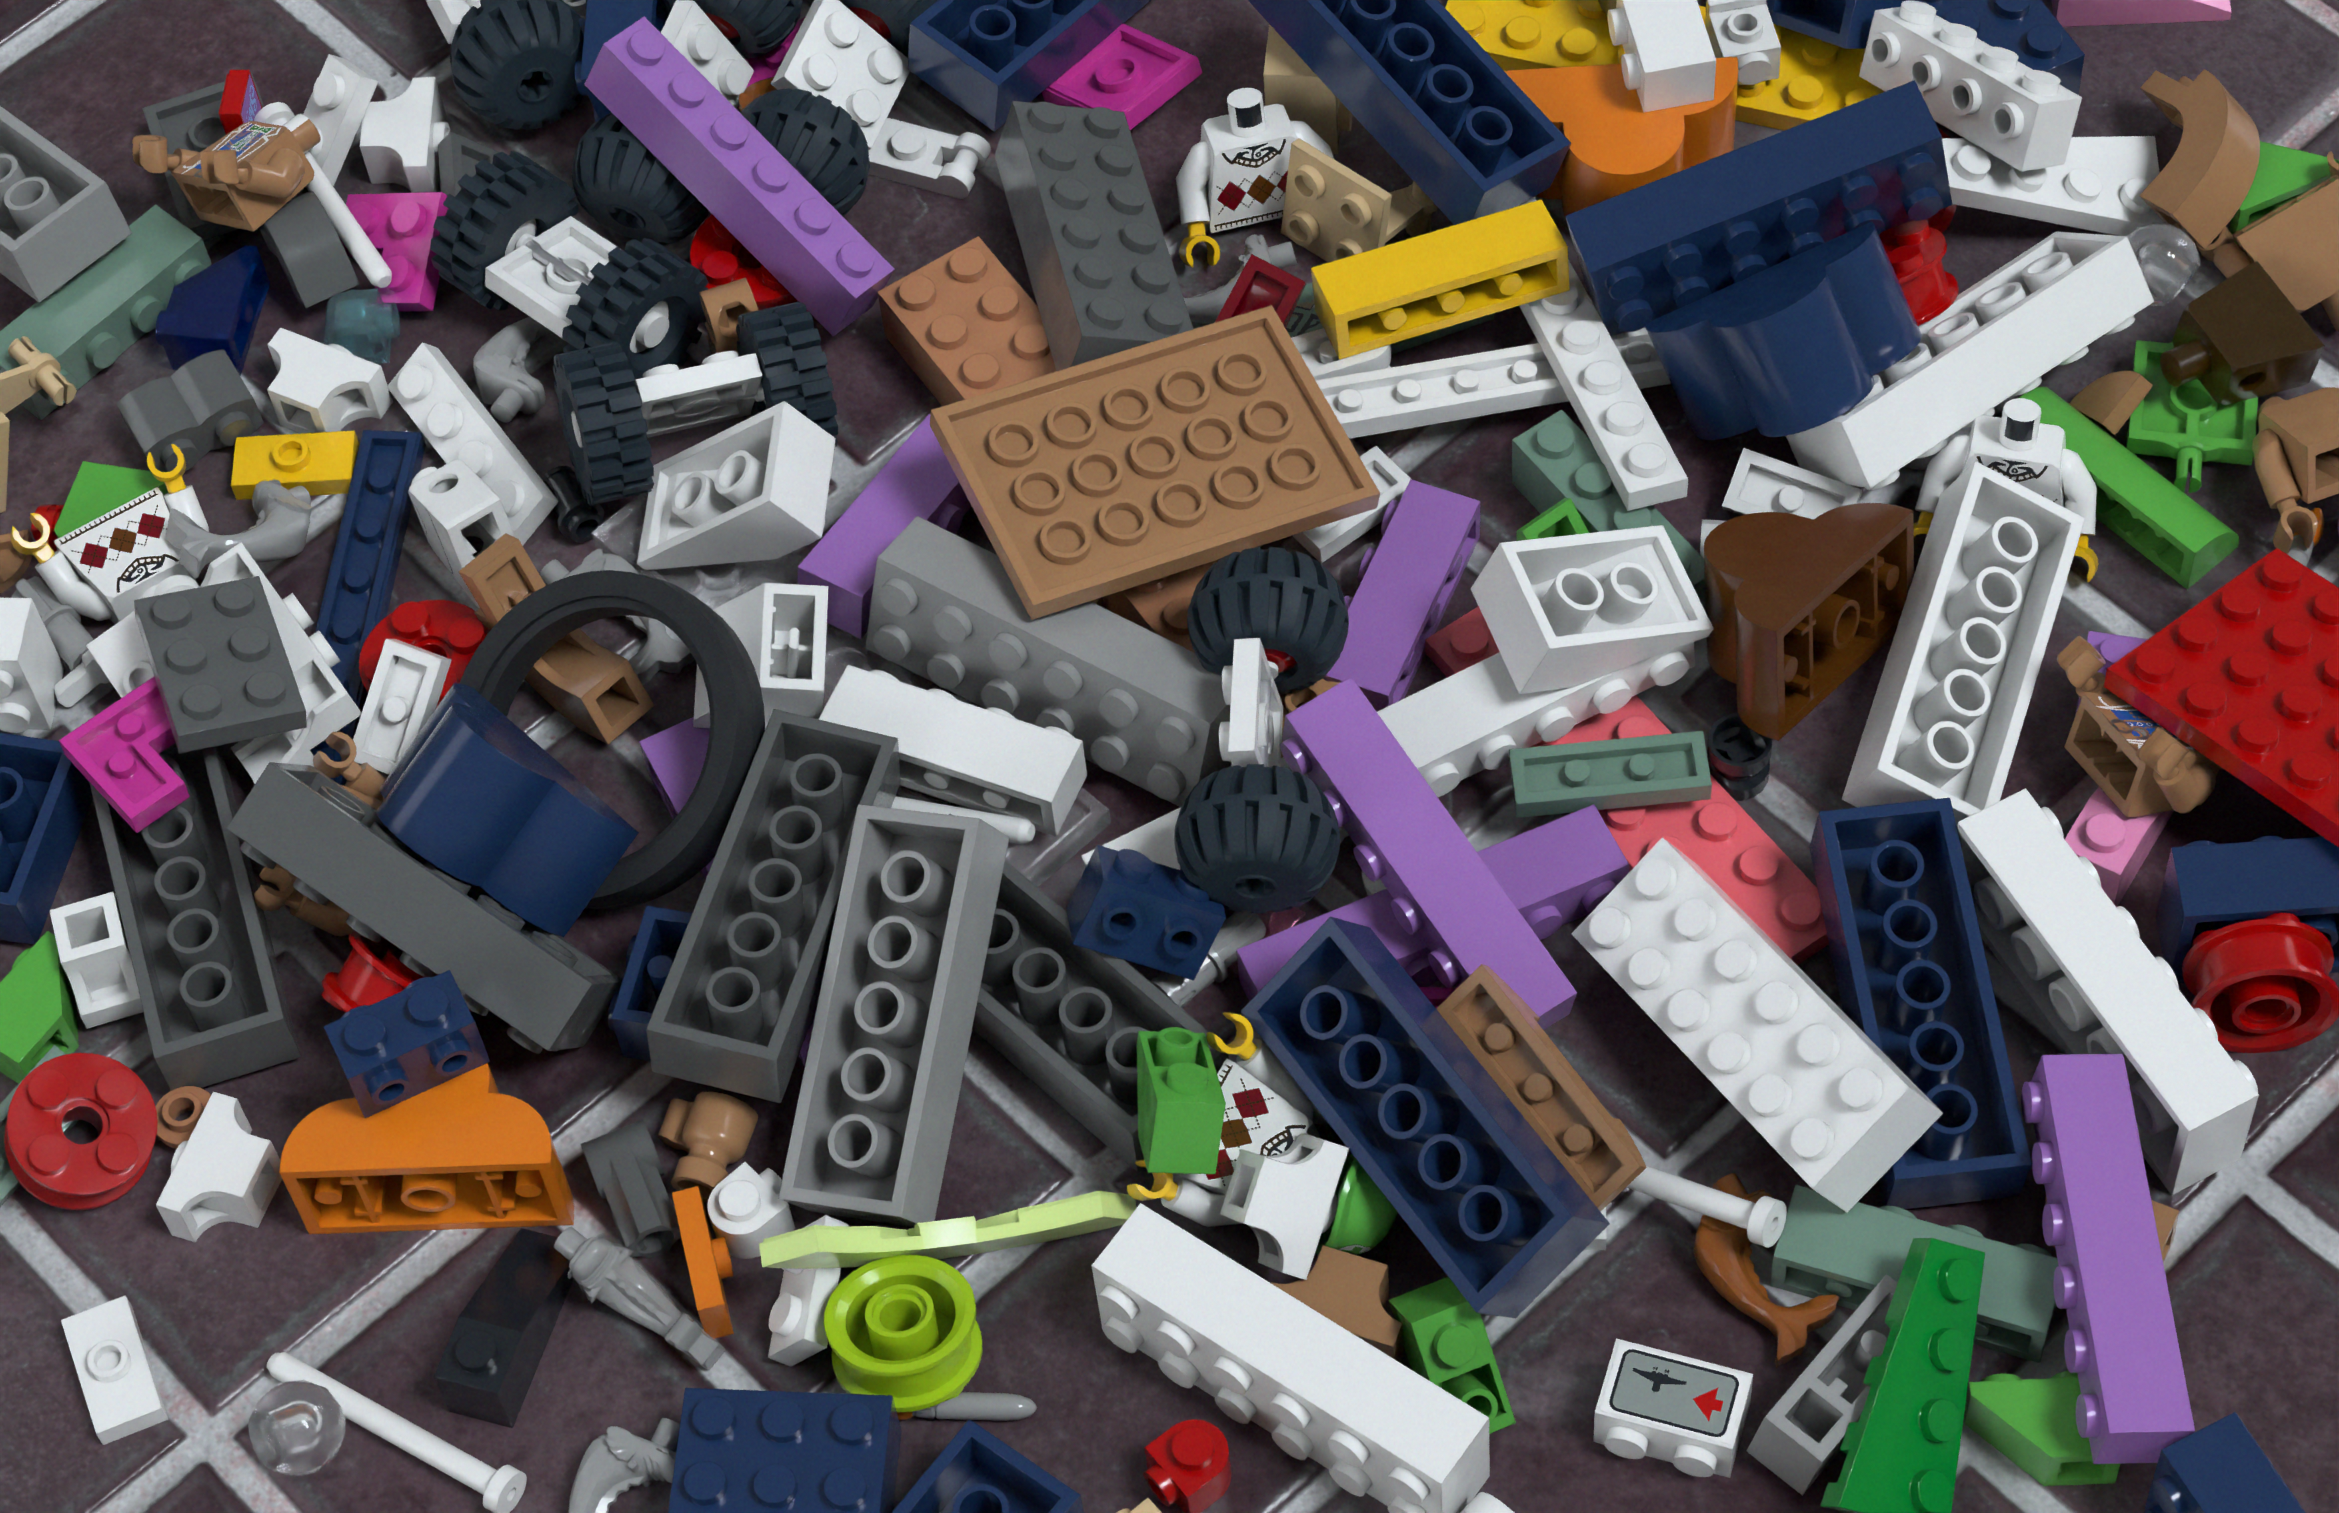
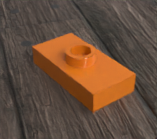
[672,1186,734,1339]

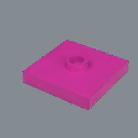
[1042,23,1203,130]

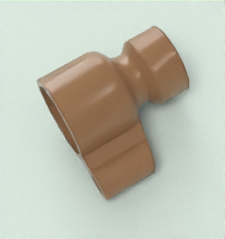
[658,1092,758,1203]

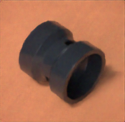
[1707,712,1772,801]

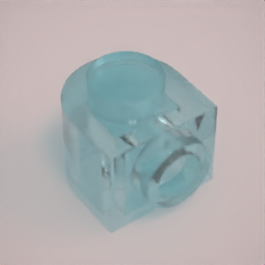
[323,288,400,364]

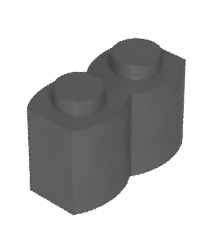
[116,350,264,472]

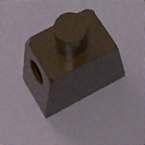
[2160,261,2325,405]

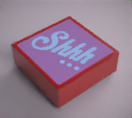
[218,70,262,135]

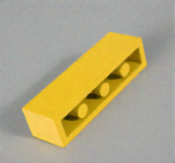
[1311,199,1570,360]

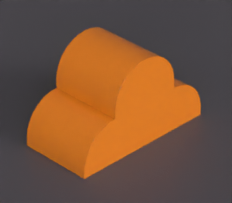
[1504,57,1739,222]
[279,1063,574,1234]

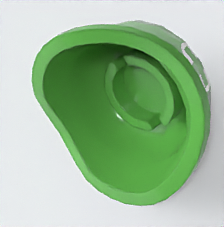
[1315,1154,1398,1256]

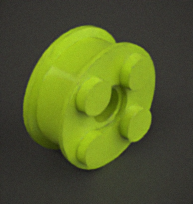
[824,1255,983,1412]

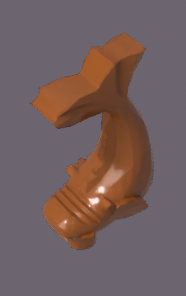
[1693,1173,1839,1369]

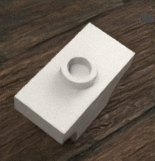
[359,77,450,193]
[267,328,393,433]
[50,892,143,1029]
[156,1092,282,1242]
[1220,1132,1349,1280]

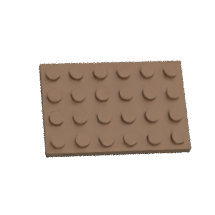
[930,305,1380,620]

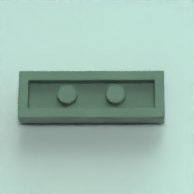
[1509,731,1712,818]

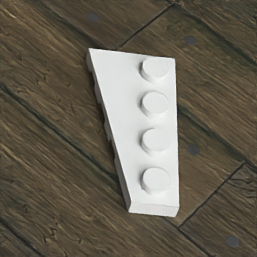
[1942,136,2167,243]

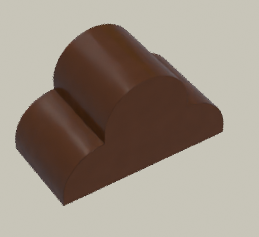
[1704,503,1914,741]

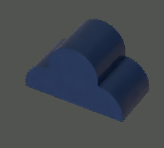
[1644,221,1922,440]
[377,683,639,937]

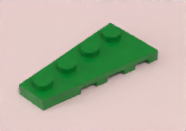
[1820,1238,1985,1513]

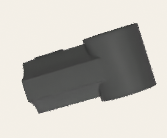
[580,1119,681,1259]

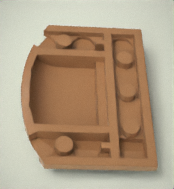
[1436,964,1647,1212]

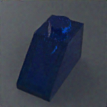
[156,246,270,376]

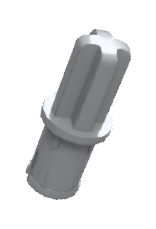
[12,576,94,671]
[1150,911,1266,1008]

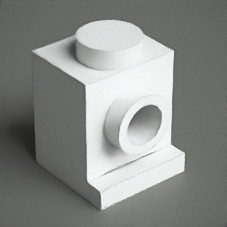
[1705,0,1781,86]

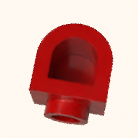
[1143,1419,1232,1513]

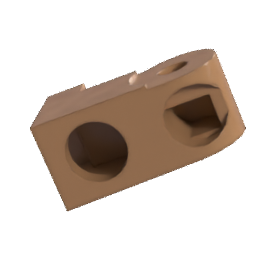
[699,278,758,355]

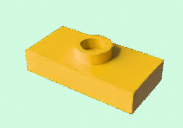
[231,430,360,500]

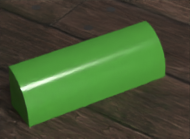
[2019,387,2239,590]

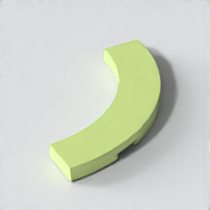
[759,1191,1137,1269]

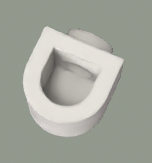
[707,1162,795,1259]

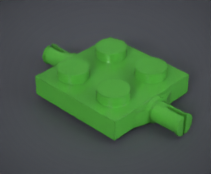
[2126,340,2258,493]

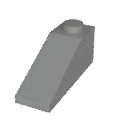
[1747,1274,1897,1496]

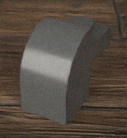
[259,191,360,308]

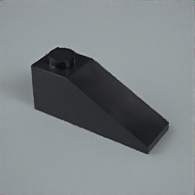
[434,1228,574,1428]

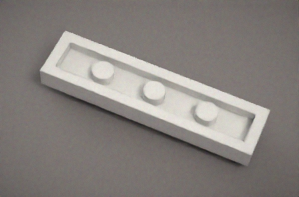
[388,342,559,546]

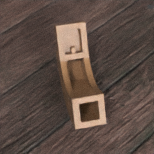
[2139,69,2260,250]
[459,533,654,744]

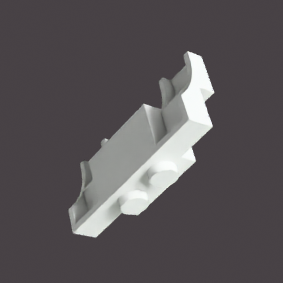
[200,542,362,784]

